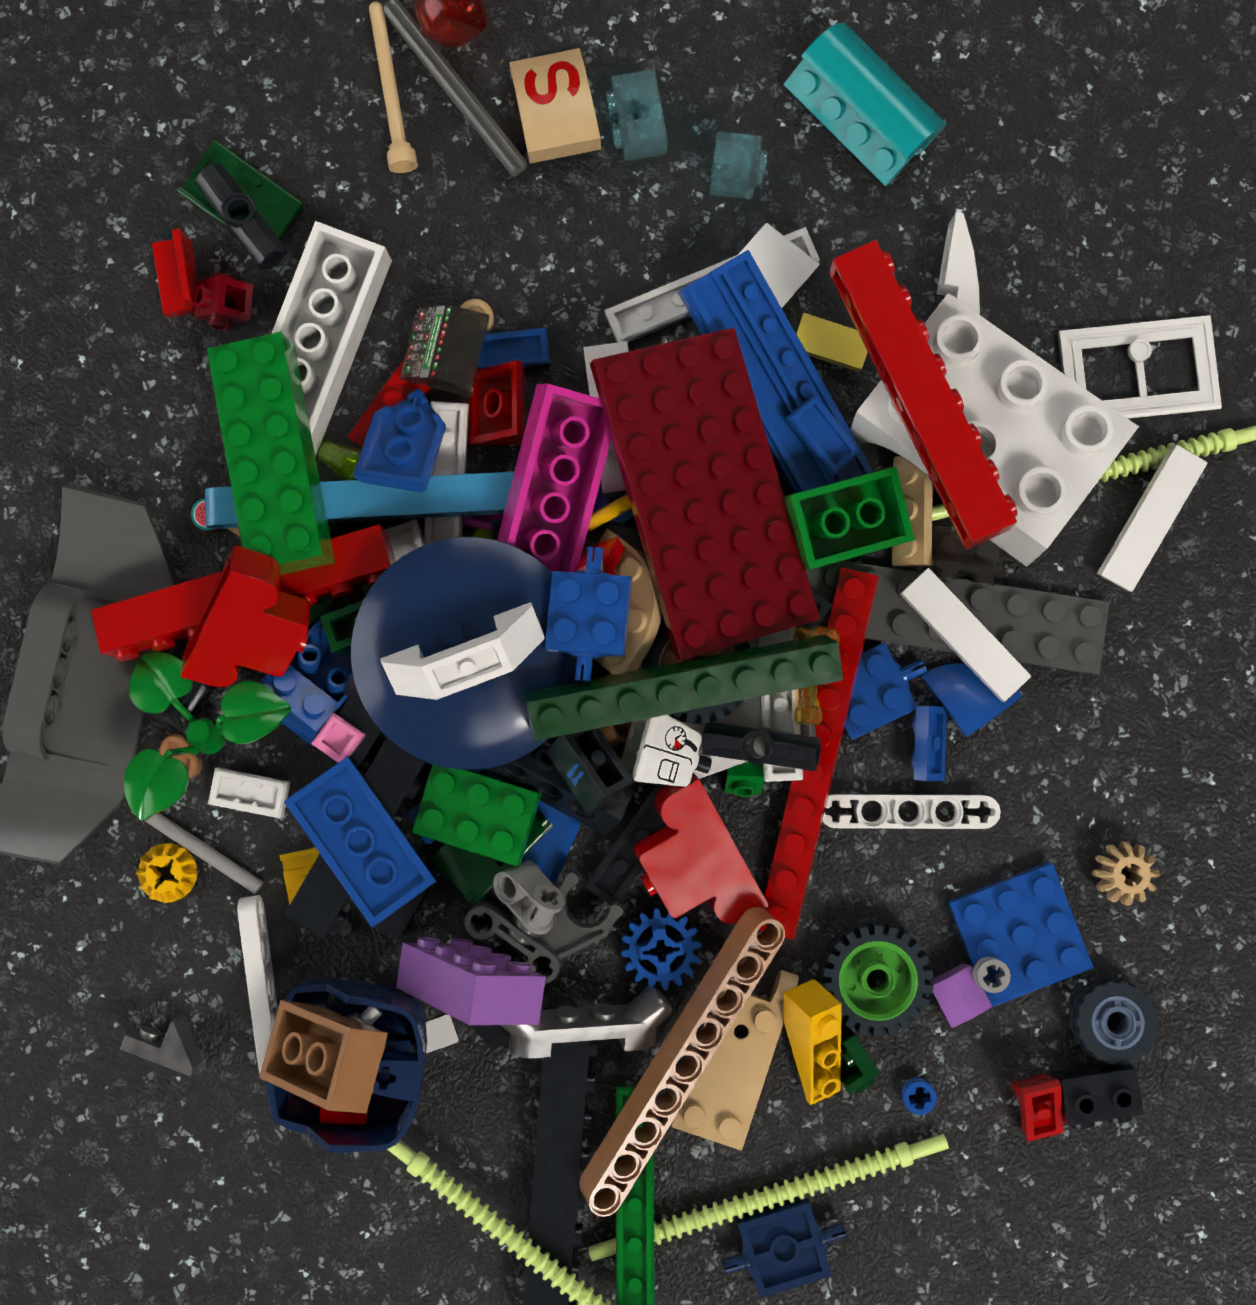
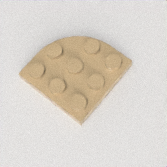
[594,529,662,675]

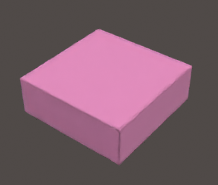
[311,713,366,763]

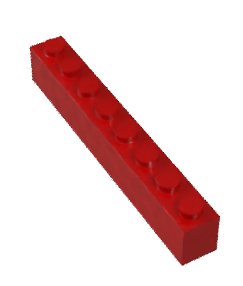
[830,240,1018,550]
[91,524,396,661]

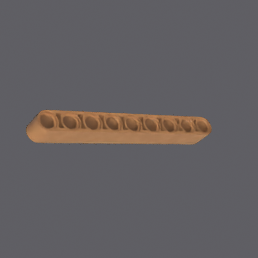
[579,907,785,1217]

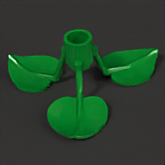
[124,652,292,821]

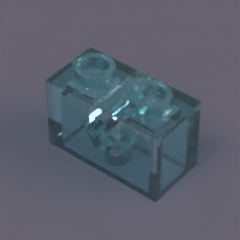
[606,69,668,161]
[709,131,768,199]

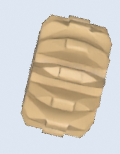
[1092,841,1161,906]

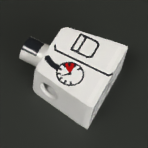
[621,715,712,787]

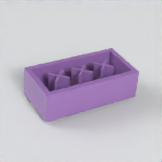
[396,937,546,1025]

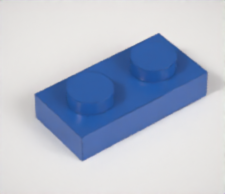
[911,706,947,781]

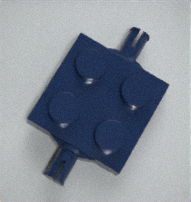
[721,1198,848,1298]

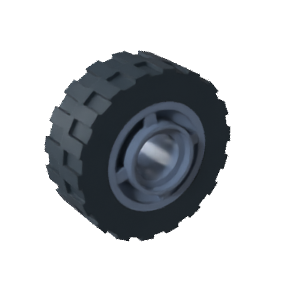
[1068,978,1160,1065]

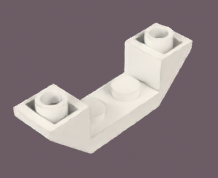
[381,602,545,700]

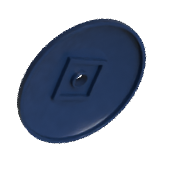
[351,537,579,770]

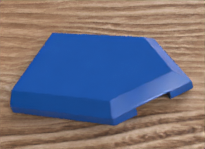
[353,388,446,492]
[499,801,581,885]

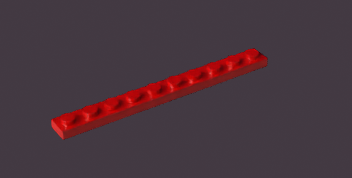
[759,568,880,940]

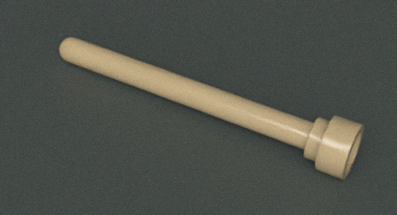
[369,2,418,173]

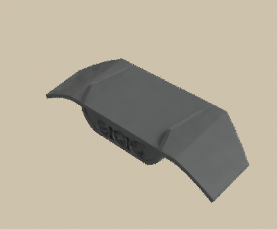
[0,484,175,865]

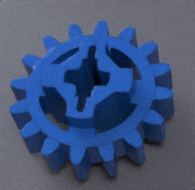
[621,907,702,990]

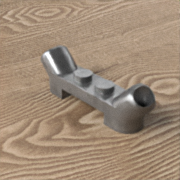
[501,986,672,1058]

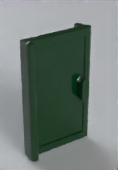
[177,139,304,240]
[431,808,554,906]

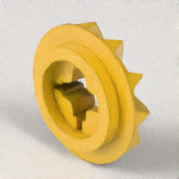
[136,843,197,903]

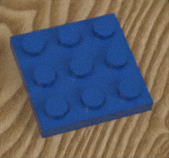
[946,862,1094,1007]

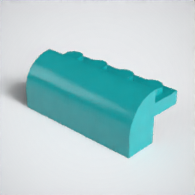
[783,22,947,186]

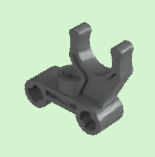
[465,869,624,984]

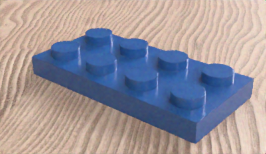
[284,757,437,928]

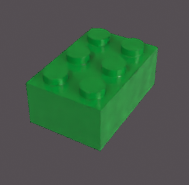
[784,467,915,570]

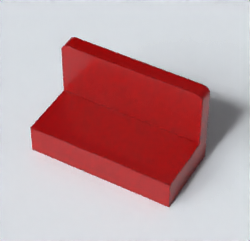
[152,228,198,318]

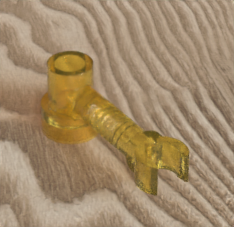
[793,626,839,725]

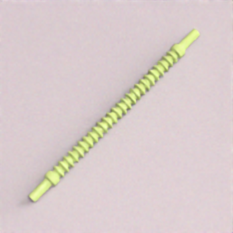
[932,426,1256,521]
[588,1134,949,1262]
[387,1140,611,1305]

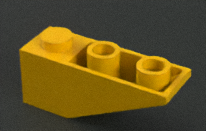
[783,979,842,1105]

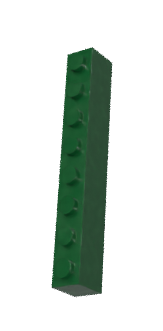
[524,634,843,741]

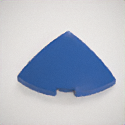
[919,663,1022,737]

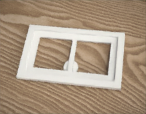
[1057,315,1222,419]

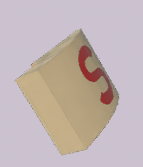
[509,48,601,163]

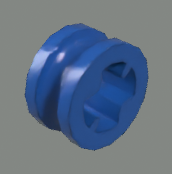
[901,1077,937,1115]

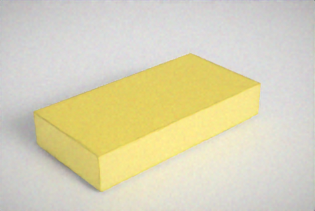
[796,313,868,372]

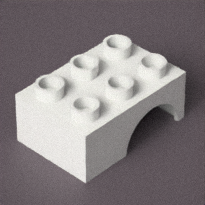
[850,293,1139,567]

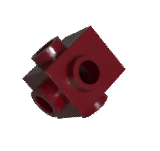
[193,273,253,330]

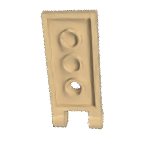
[671,958,799,1151]

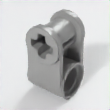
[493,860,565,935]

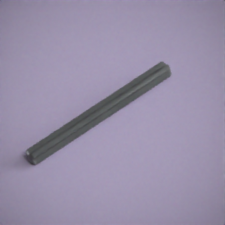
[383,0,527,177]

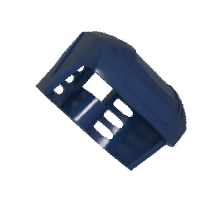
[266,978,428,1153]

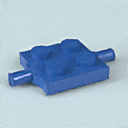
[545,547,632,682]
[844,643,927,741]

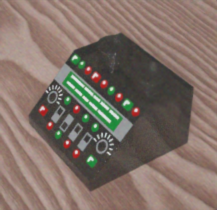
[400,305,489,397]

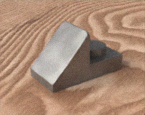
[120,1013,204,1076]

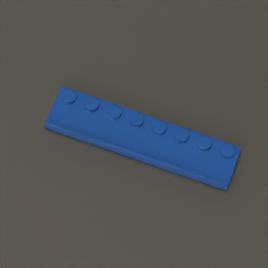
[678,250,874,494]

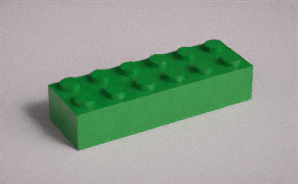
[207,332,335,575]

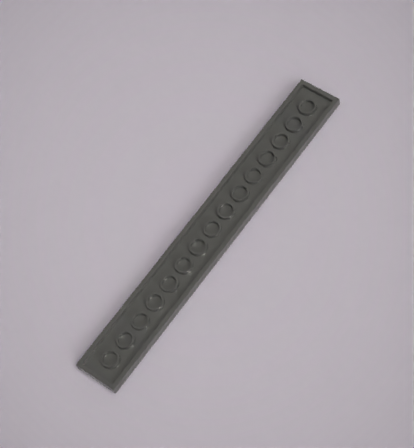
[580,524,1110,675]

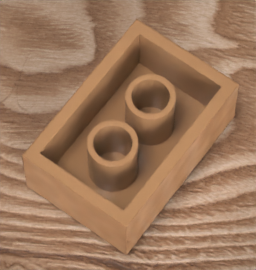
[259,1000,388,1113]

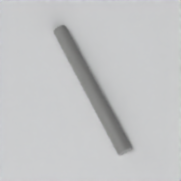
[132,811,264,894]

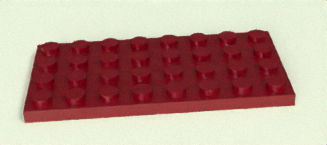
[590,328,820,662]

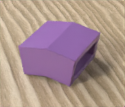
[931,963,992,1028]

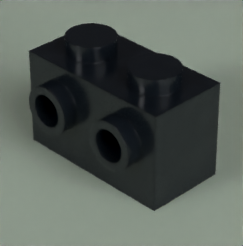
[1050,1063,1144,1129]

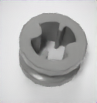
[972,957,1011,993]

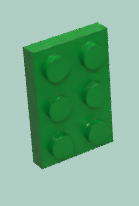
[412,764,542,866]

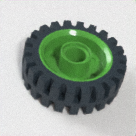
[819,921,933,1037]

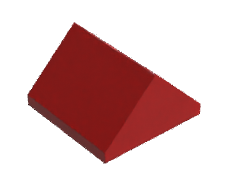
[469,360,526,446]

